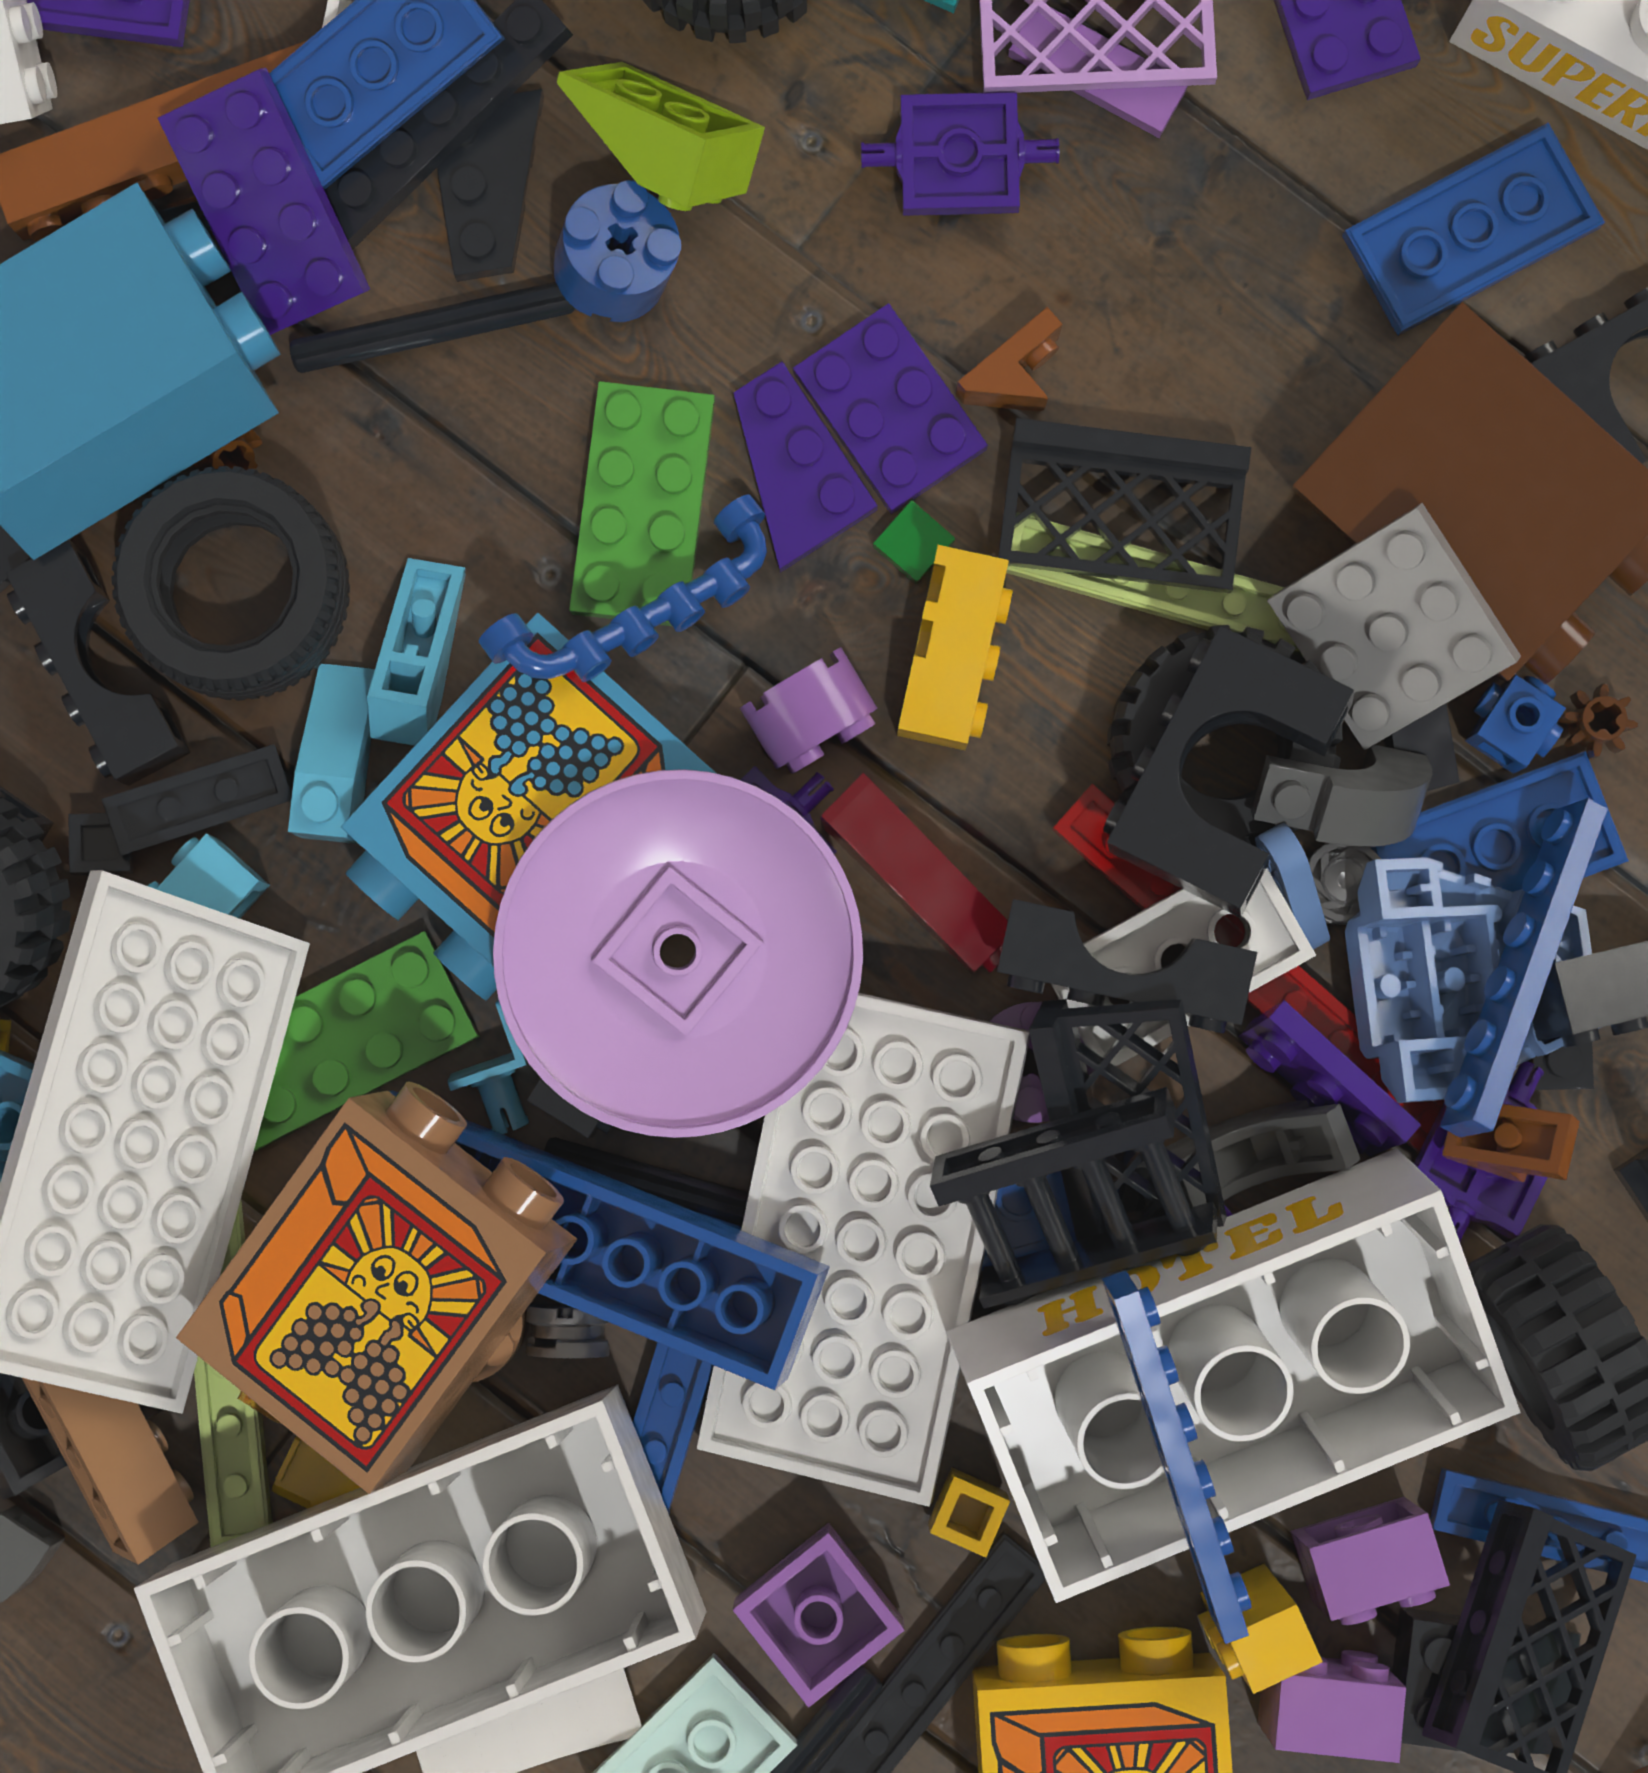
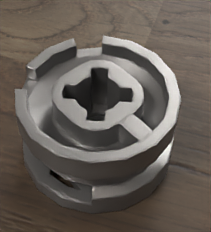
[1307,843,1381,925]
[525,1303,610,1358]

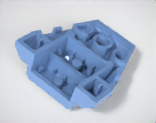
[1345,857,1599,1103]

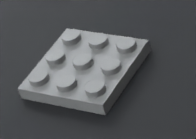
[1267,503,1521,750]

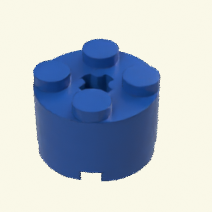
[554,180,681,322]

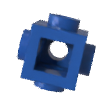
[1464,675,1566,774]

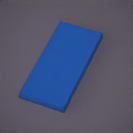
[269,0,505,189]
[1342,123,1605,336]
[1369,751,1629,892]

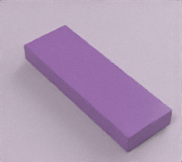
[1008,7,1188,139]

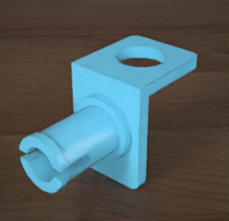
[447,997,529,1134]

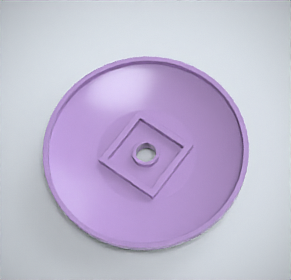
[493,769,863,1138]

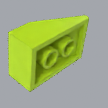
[557,62,765,211]

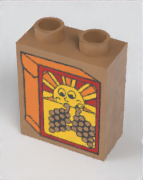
[176,1082,577,1494]

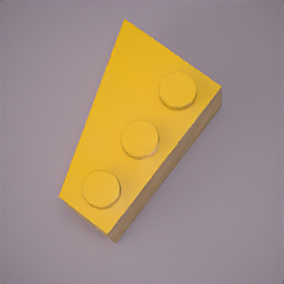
[897,545,1013,751]

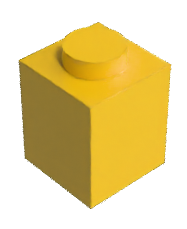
[928,1467,1010,1558]

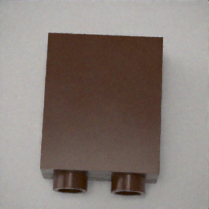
[1293,302,1648,685]

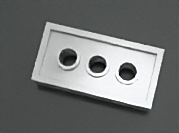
[1050,869,1316,1066]

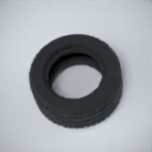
[111,466,350,701]

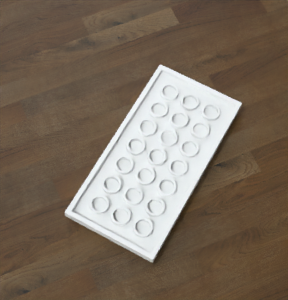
[0,870,310,1414]
[697,993,1030,1507]

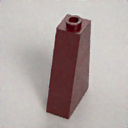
[821,773,1008,974]

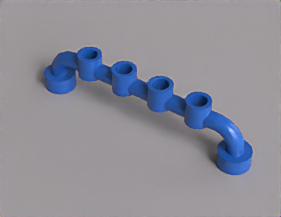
[479,494,767,682]

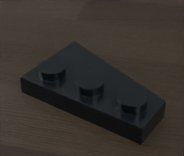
[437,89,544,282]

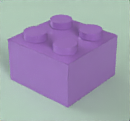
[1290,1497,1450,1625]
[733,1523,905,1708]
[1258,1649,1406,1763]

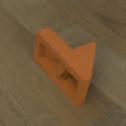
[955,307,1063,411]
[1442,1104,1580,1182]

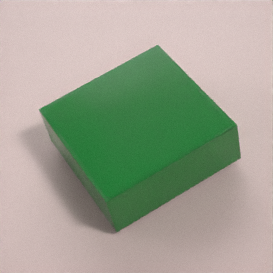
[873,500,956,585]

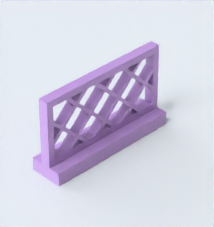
[979,0,1217,93]

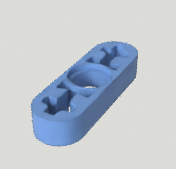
[1255,822,1330,950]

